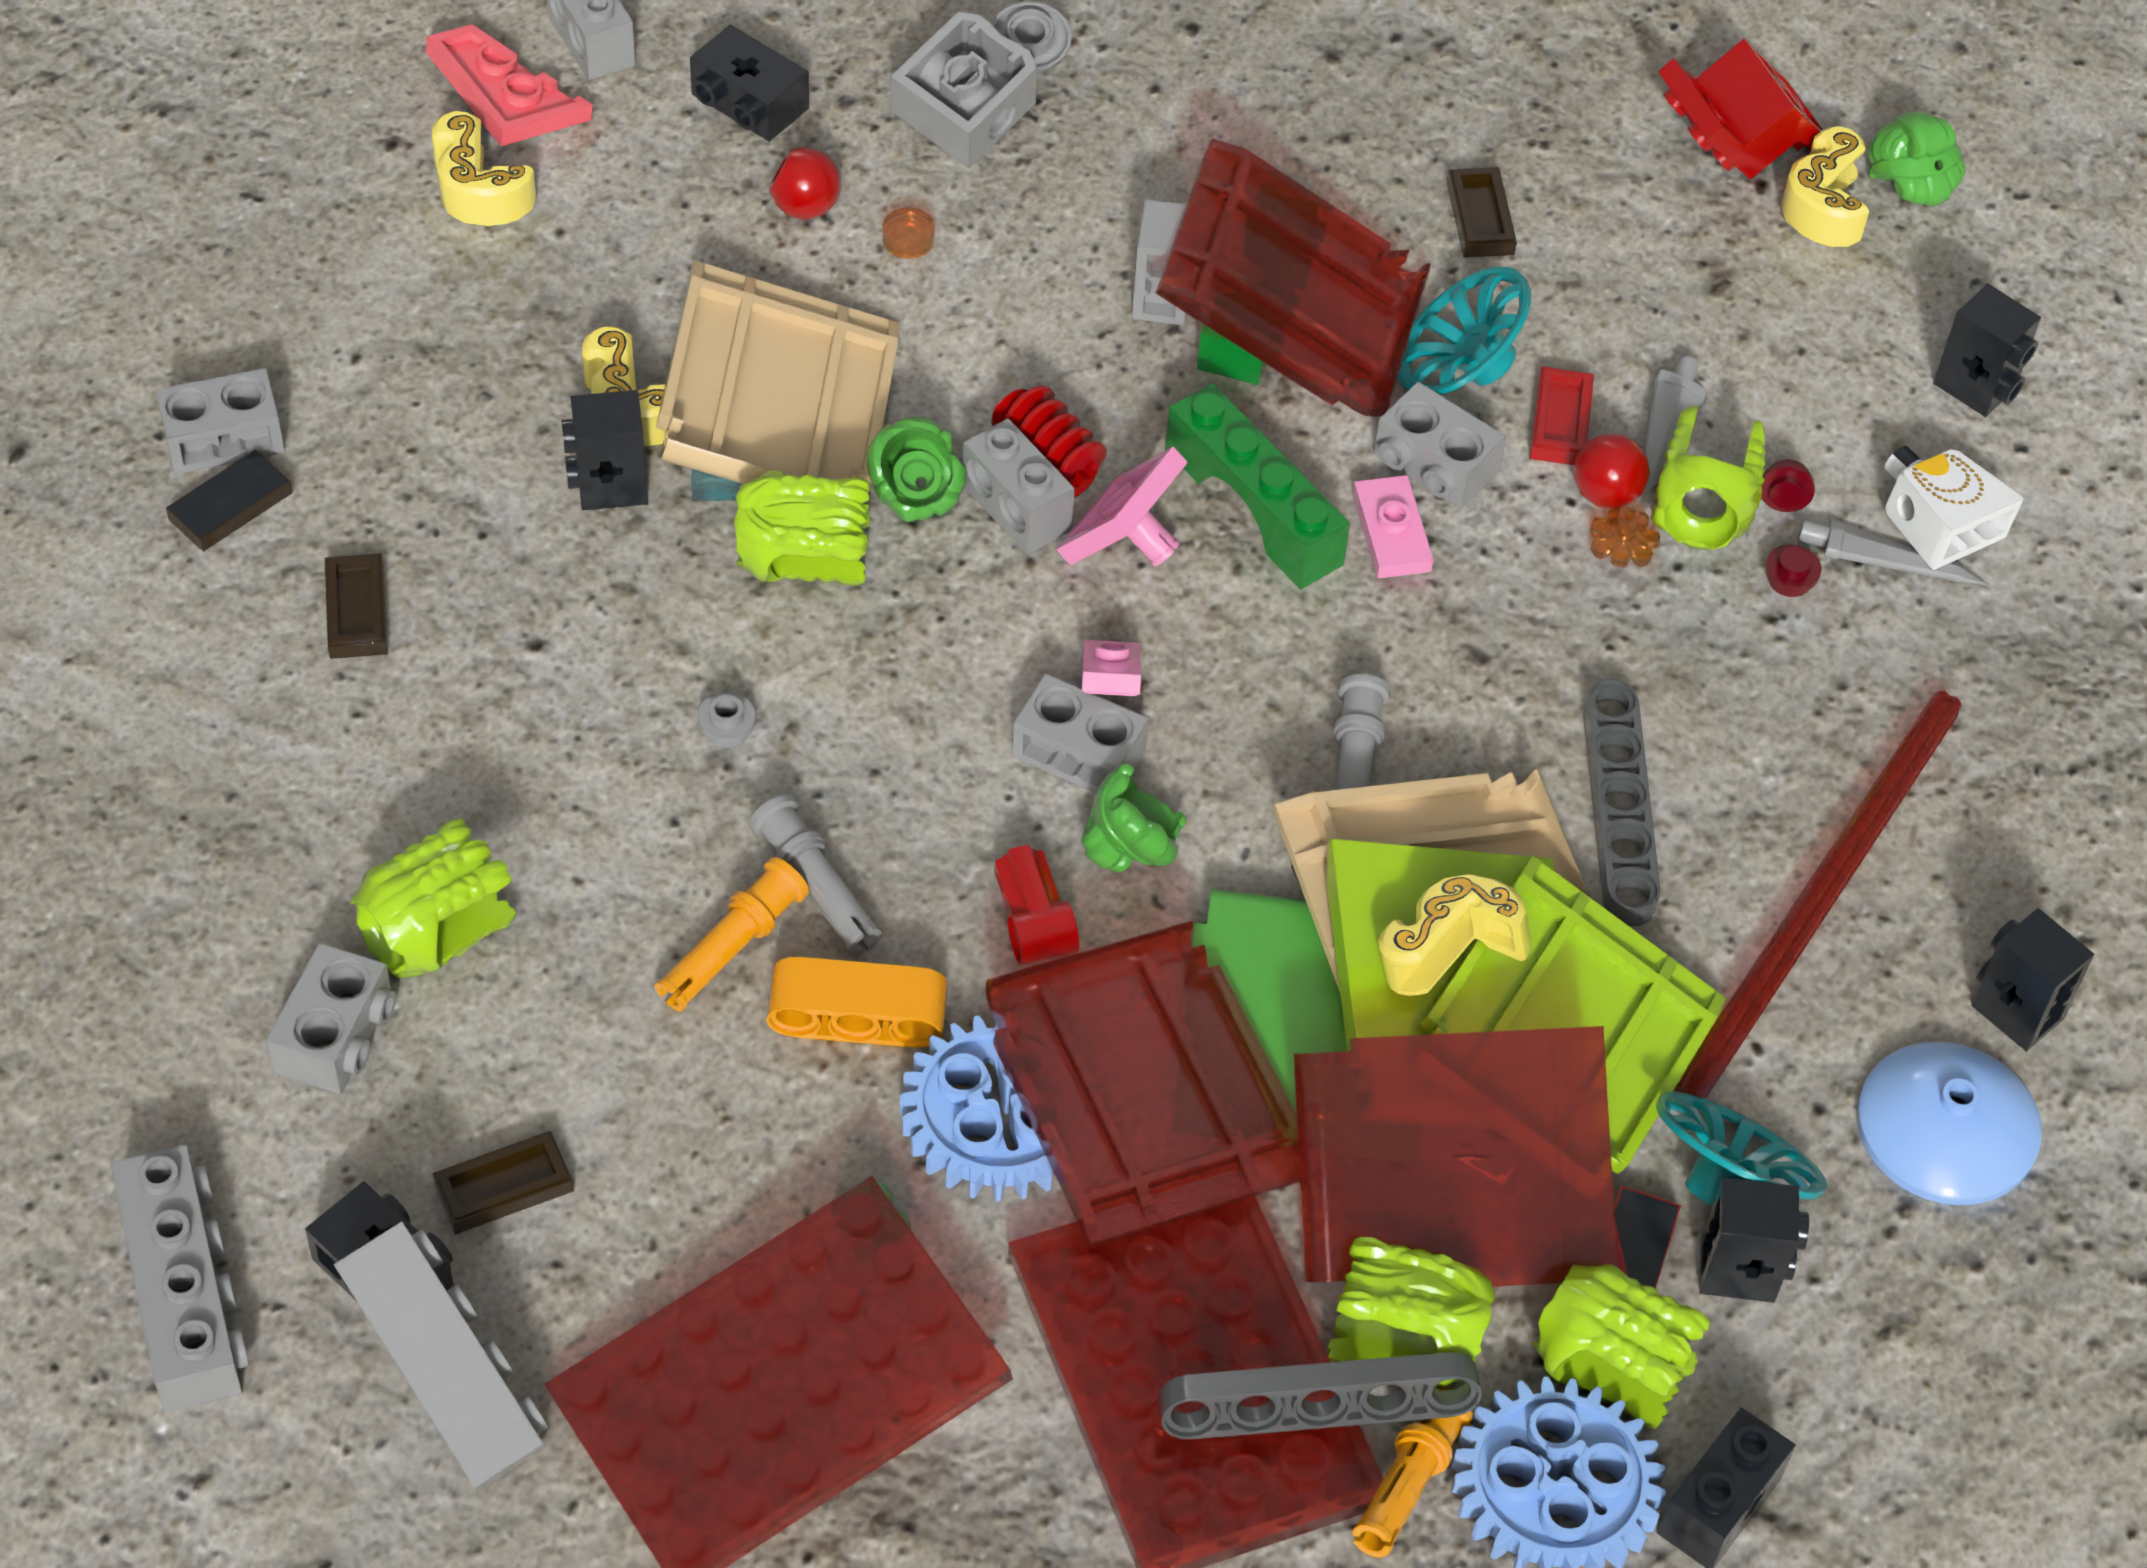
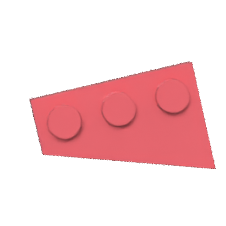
[426,24,593,146]

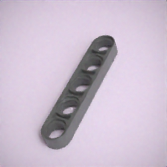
[1583,678,1660,927]
[1159,1352,1482,1439]

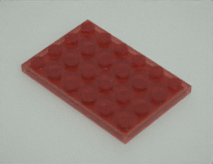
[1008,1170,1383,1568]
[544,1176,1013,1568]

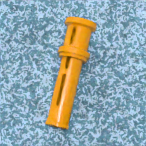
[654,857,809,1012]
[1352,1387,1473,1558]

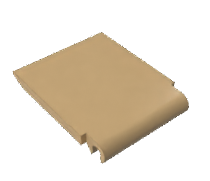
[656,260,899,484]
[1272,769,1590,992]

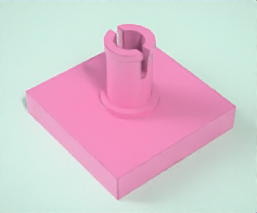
[1056,447,1188,567]

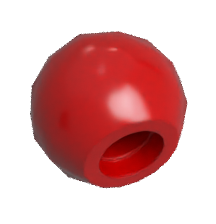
[769,147,842,220]
[1573,433,1650,509]

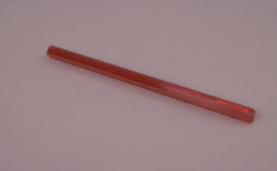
[1673,690,1962,1099]

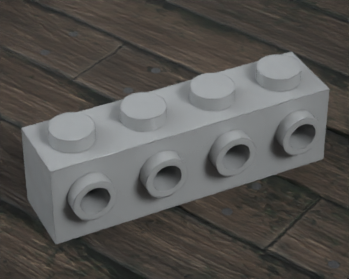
[110,1144,249,1413]
[334,1222,549,1492]

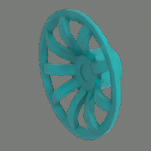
[1396,267,1531,395]
[1656,1092,1827,1206]

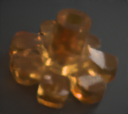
[1589,507,1660,567]

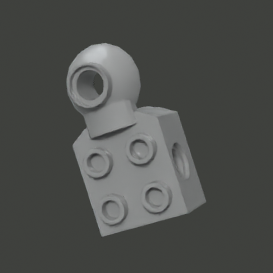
[890,1,1072,168]

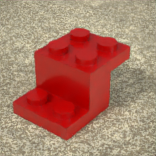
[1658,38,1824,180]

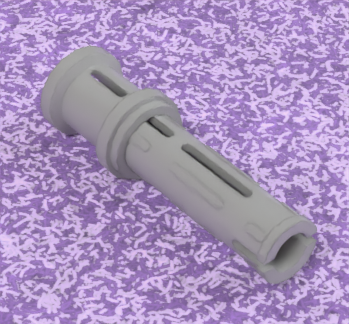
[1333,674,1390,790]
[749,794,882,956]

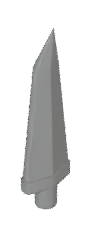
[1640,356,1707,496]
[1798,519,1988,585]

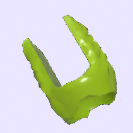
[1650,406,1766,550]
[734,470,871,585]
[350,818,517,979]
[1327,1237,1495,1388]
[1532,1263,1710,1429]

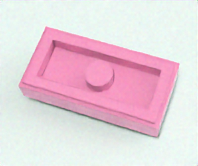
[1352,475,1433,579]
[1082,640,1141,696]

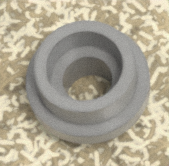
[698,692,756,748]

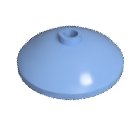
[1857,1041,2042,1205]

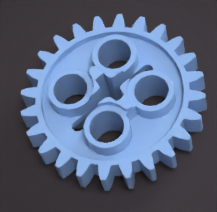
[900,1014,1101,1201]
[1451,1377,1666,1568]

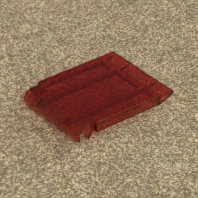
[1155,138,1430,417]
[985,921,1319,1248]
[1293,1026,1617,1287]

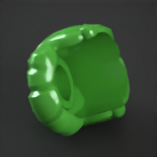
[1868,110,1966,206]
[867,417,967,522]
[1080,763,1187,873]

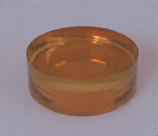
[882,207,935,259]

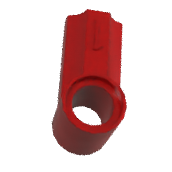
[994,845,1080,965]

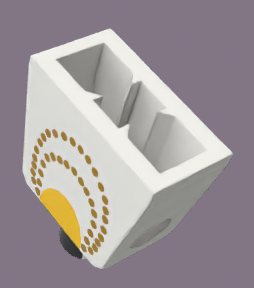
[1884,446,2024,570]

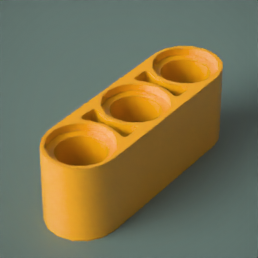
[766,957,948,1048]

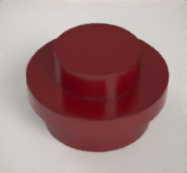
[1761,459,1815,512]
[1765,544,1822,597]

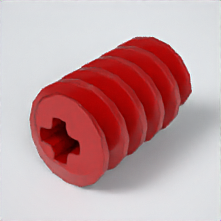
[991,385,1107,498]

